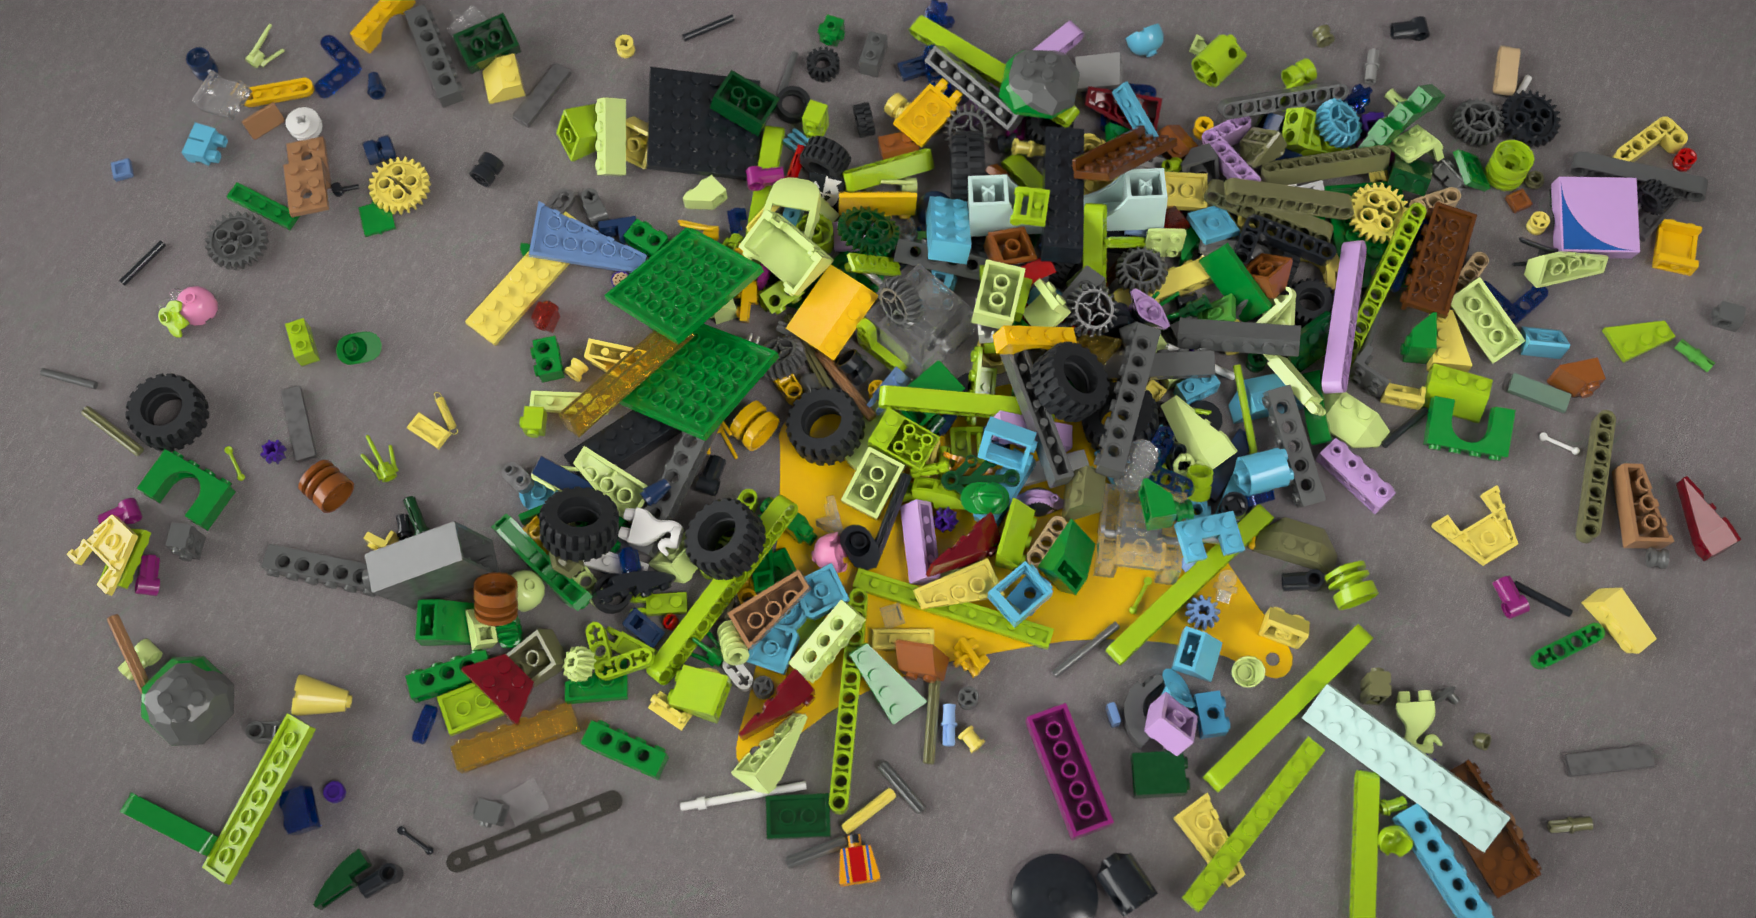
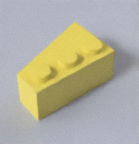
[1426,310,1473,372]
[584,338,649,386]
[1581,588,1657,654]

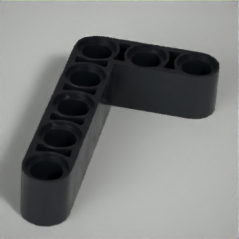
[1233,214,1336,267]

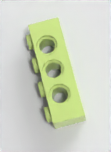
[789,599,866,683]

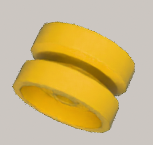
[730,400,780,451]

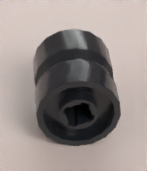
[469,152,504,188]
[837,349,873,386]
[1217,492,1248,524]

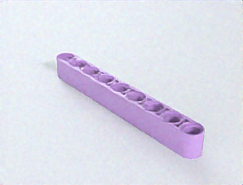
[955,21,1084,131]
[1322,240,1366,394]

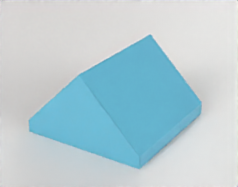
[1521,326,1570,359]

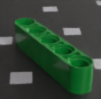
[120,792,218,857]

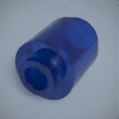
[618,547,642,574]

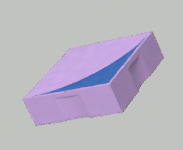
[1551,177,1640,259]

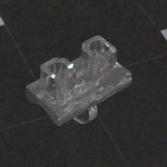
[1213,570,1238,604]

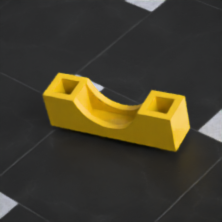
[350,0,416,54]
[993,325,1077,354]

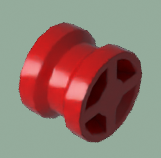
[1672,148,1697,172]

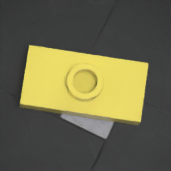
[407,412,451,450]

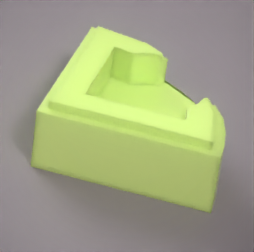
[1189,34,1207,55]

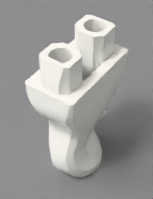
[618,507,684,556]

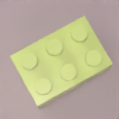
[971,259,1026,329]
[841,447,905,520]

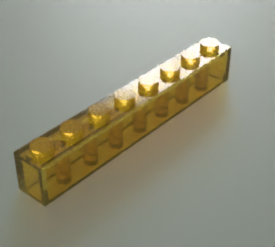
[559,330,694,437]

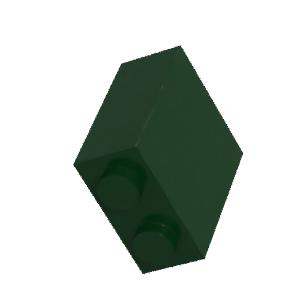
[1387,155,1433,196]
[1130,751,1190,799]

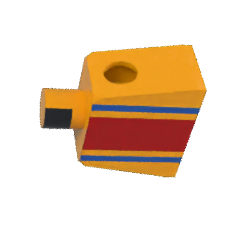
[839,834,881,887]

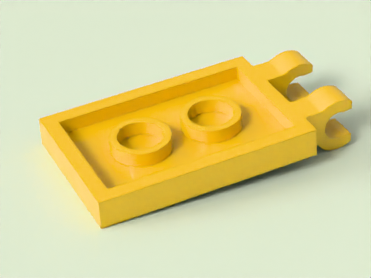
[893,78,963,148]

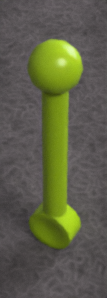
[224,446,245,481]
[1129,577,1152,614]

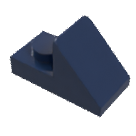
[598,216,637,245]
[622,607,665,648]

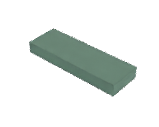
[1507,373,1572,414]

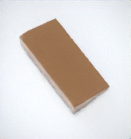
[242,102,285,140]

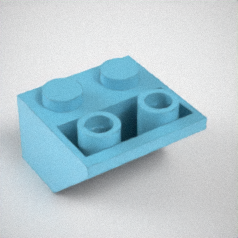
[1171,626,1223,682]

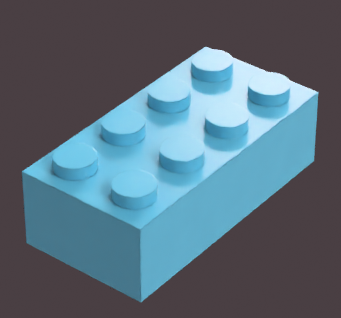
[926,196,971,264]

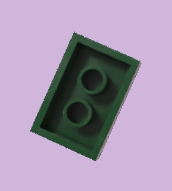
[453,13,521,74]
[710,70,780,136]

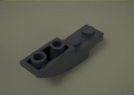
[592,571,676,605]

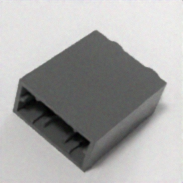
[362,521,499,609]

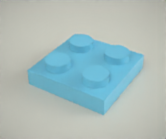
[1186,206,1240,245]

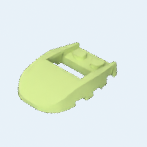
[763,178,821,239]

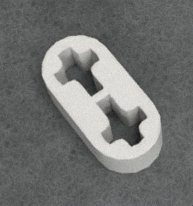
[723,661,754,692]

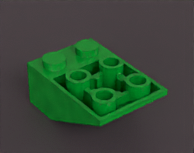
[900,360,966,428]
[1038,519,1096,595]
[415,599,475,646]

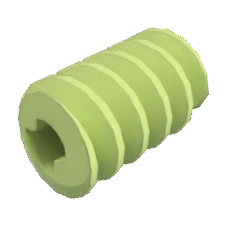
[717,620,750,665]

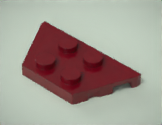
[461,654,535,726]

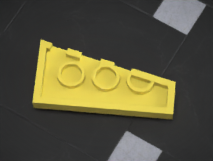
[913,558,1005,610]
[1173,792,1246,889]

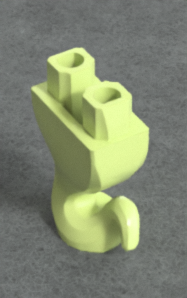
[1396,690,1443,754]

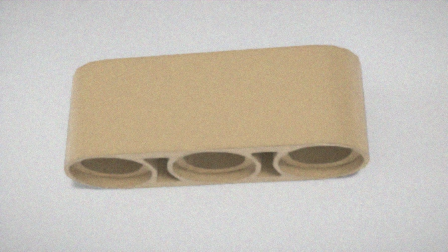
[1493,46,1520,96]
[1407,187,1461,220]
[1454,252,1489,294]
[1026,516,1067,571]

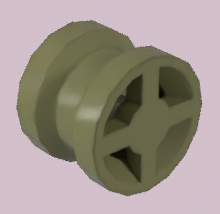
[1312,25,1335,48]

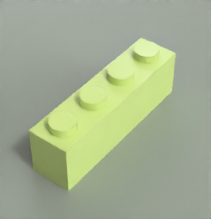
[595,97,626,176]

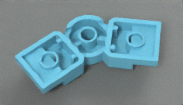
[746,563,850,675]

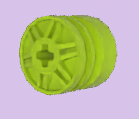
[1484,140,1535,191]
[1324,561,1379,610]

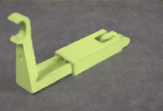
[1256,287,1326,416]

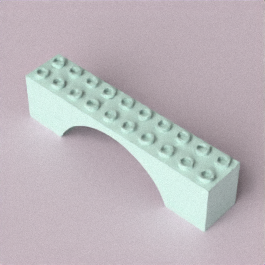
[968,168,1168,236]

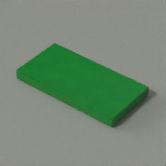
[1199,242,1273,322]

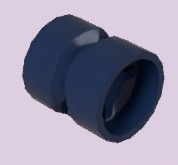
[186,47,218,81]
[363,135,397,166]

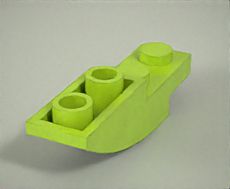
[894,477,965,510]

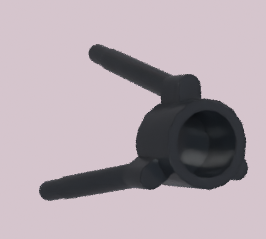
[1512,237,1558,266]

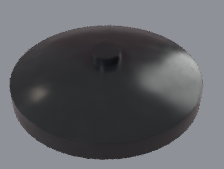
[1011,854,1098,918]

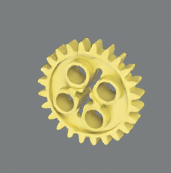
[368,157,431,215]
[1349,183,1408,244]

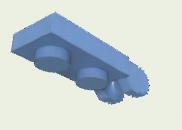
[866,367,911,416]

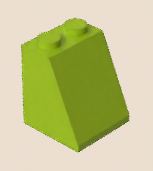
[556,104,597,162]
[667,665,732,724]

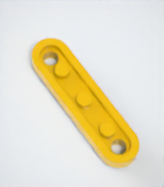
[239,78,315,107]

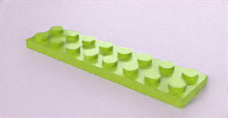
[202,713,316,885]

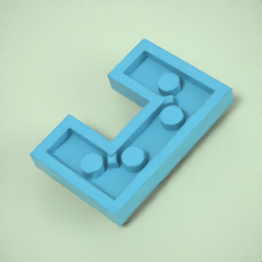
[1174,511,1245,564]

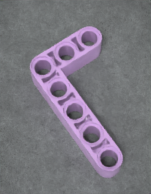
[1202,116,1261,182]

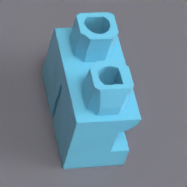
[181,123,228,166]

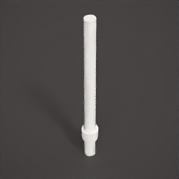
[680,781,807,811]

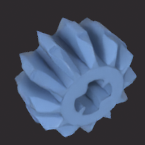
[1185,595,1221,631]

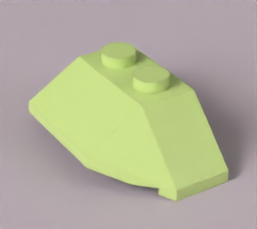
[1323,392,1390,448]

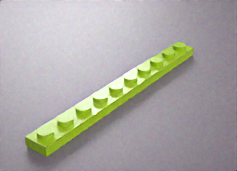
[852,568,1054,650]
[1182,736,1325,913]

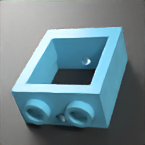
[977,416,1038,473]
[987,561,1053,628]

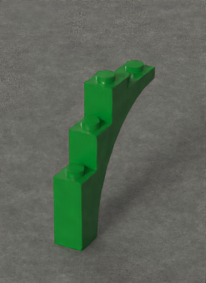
[1358,84,1446,148]
[491,514,593,611]

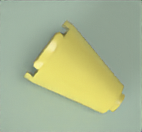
[292,674,353,716]

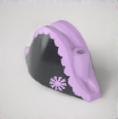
[1129,288,1170,330]
[1016,487,1064,517]

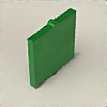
[358,202,396,237]

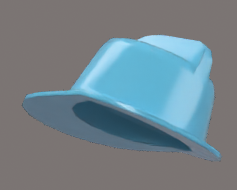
[1161,669,1195,708]

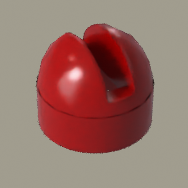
[662,614,679,631]

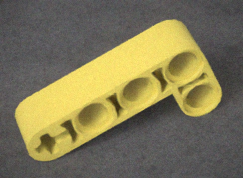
[1612,117,1688,162]

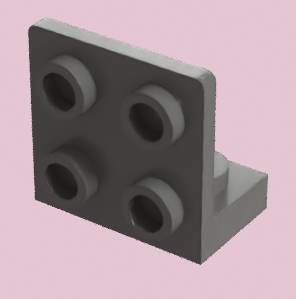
[1349,344,1390,398]

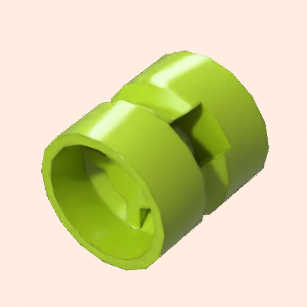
[1281,58,1317,87]
[1184,464,1214,502]

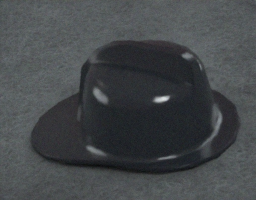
[840,525,880,570]

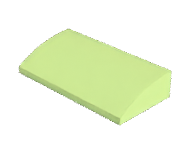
[1451,277,1526,364]

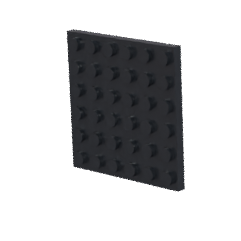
[646,66,760,180]

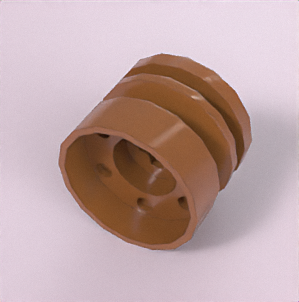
[298,459,354,513]
[474,572,518,626]

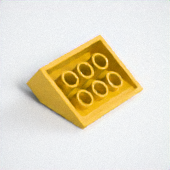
[839,191,917,219]
[786,264,879,362]

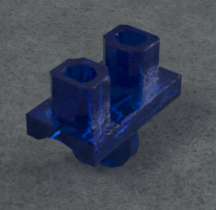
[924,0,955,29]
[1337,83,1373,114]

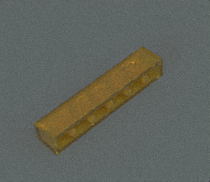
[450,703,581,774]

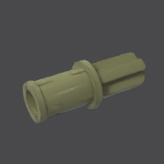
[1547,816,1593,834]

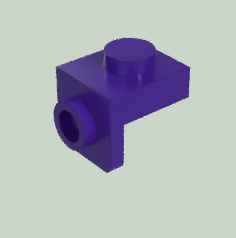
[1359,112,1384,139]

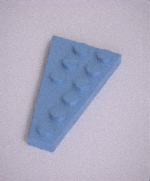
[529,201,647,273]

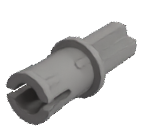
[1364,48,1380,85]

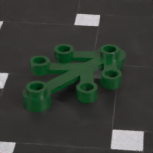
[941,455,1020,495]

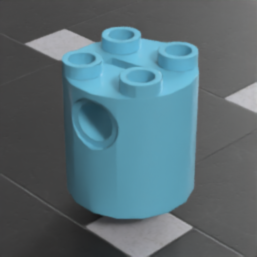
[1233,448,1294,496]

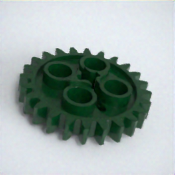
[837,206,900,256]

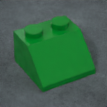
[1400,312,1437,364]
[1138,478,1179,531]

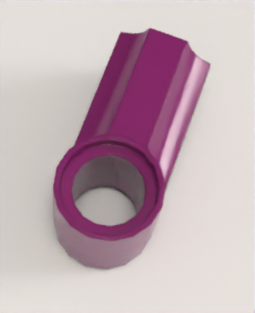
[746,166,784,191]
[97,498,143,524]
[135,554,160,596]
[1492,575,1530,619]

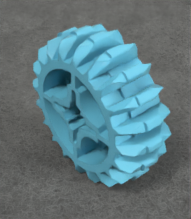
[1315,98,1362,149]

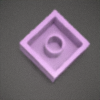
[1144,692,1198,756]

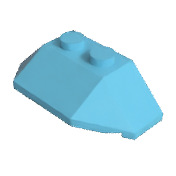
[1228,373,1304,424]

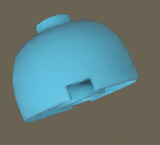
[1126,24,1164,58]

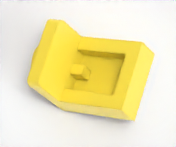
[364,530,399,551]

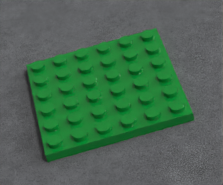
[604,227,764,345]
[617,324,779,441]

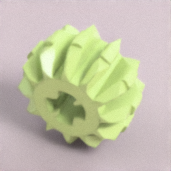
[562,646,596,682]

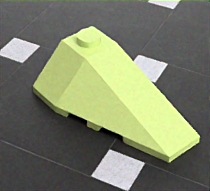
[1524,251,1609,288]
[1161,395,1237,470]
[573,446,648,523]
[648,532,698,583]
[731,713,808,794]

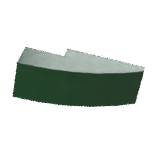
[313,848,373,910]

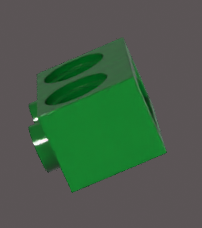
[624,219,669,258]
[530,335,565,383]

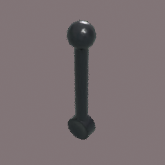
[397,826,434,855]

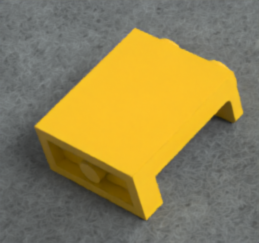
[1652,219,1702,276]

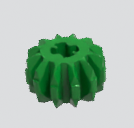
[495,616,523,648]

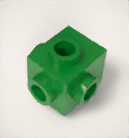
[818,14,845,47]

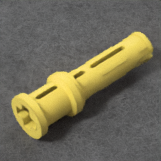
[1011,138,1043,157]

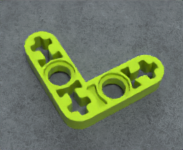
[856,318,907,372]
[586,622,655,681]

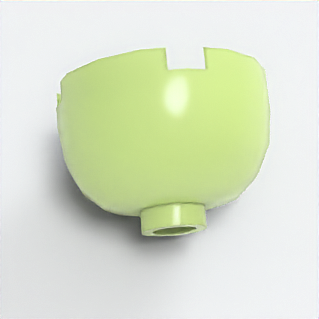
[511,570,545,612]

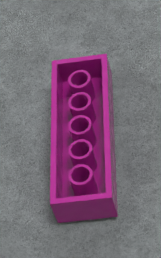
[1025,703,1114,841]

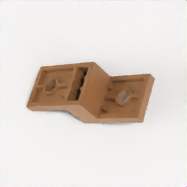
[283,136,331,217]

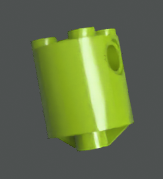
[1191,34,1247,87]

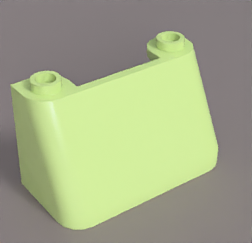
[738,209,834,296]

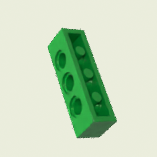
[405,649,491,703]
[580,720,669,780]

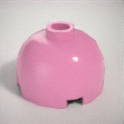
[177,286,218,326]
[812,532,847,573]

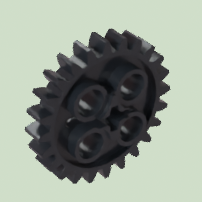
[1500,90,1561,148]

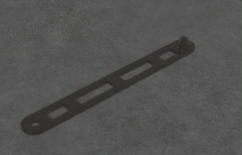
[446,791,623,873]

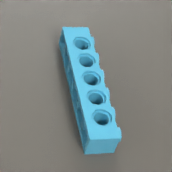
[1392,803,1494,918]

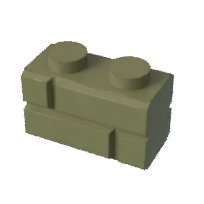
[1360,668,1391,705]

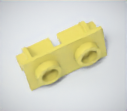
[648,691,693,731]

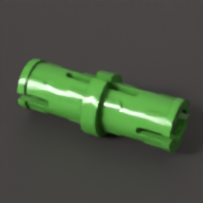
[1674,338,1715,372]

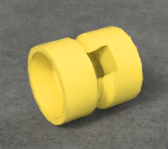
[884,93,911,119]

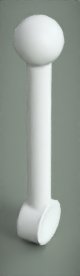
[1539,432,1580,455]

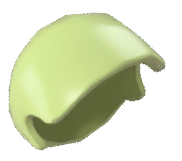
[1231,656,1265,688]

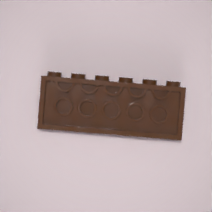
[1072,125,1178,181]
[1400,201,1477,319]
[1450,759,1542,899]

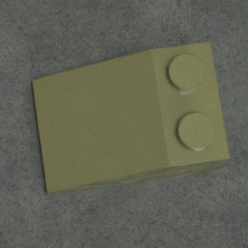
[1062,466,1106,522]
[506,629,566,688]

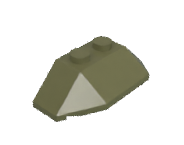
[1239,127,1288,168]
[1253,517,1338,574]

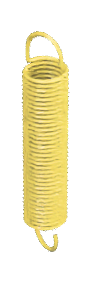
[434,392,458,435]

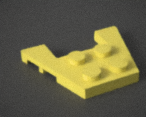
[1431,485,1518,566]
[67,514,138,596]

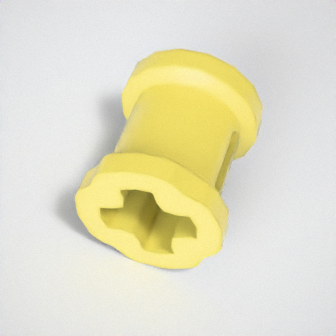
[958,725,985,753]

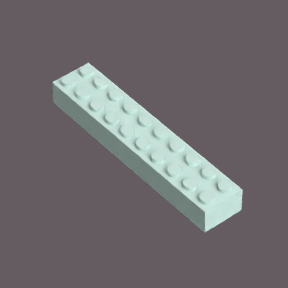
[1302,684,1510,852]

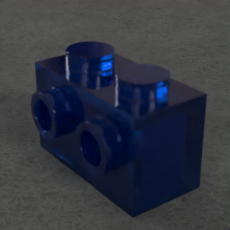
[279,785,321,835]

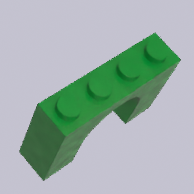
[1423,396,1516,461]
[137,449,236,531]

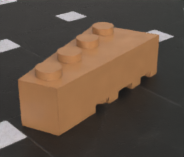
[1612,463,1674,549]
[727,570,812,650]

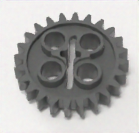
[205,211,269,270]

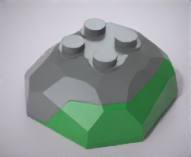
[999,50,1080,119]
[141,656,234,746]

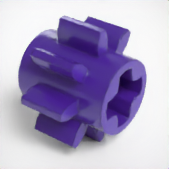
[260,439,287,464]
[933,507,959,533]

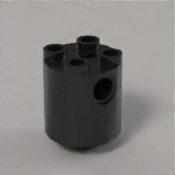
[1096,852,1158,917]

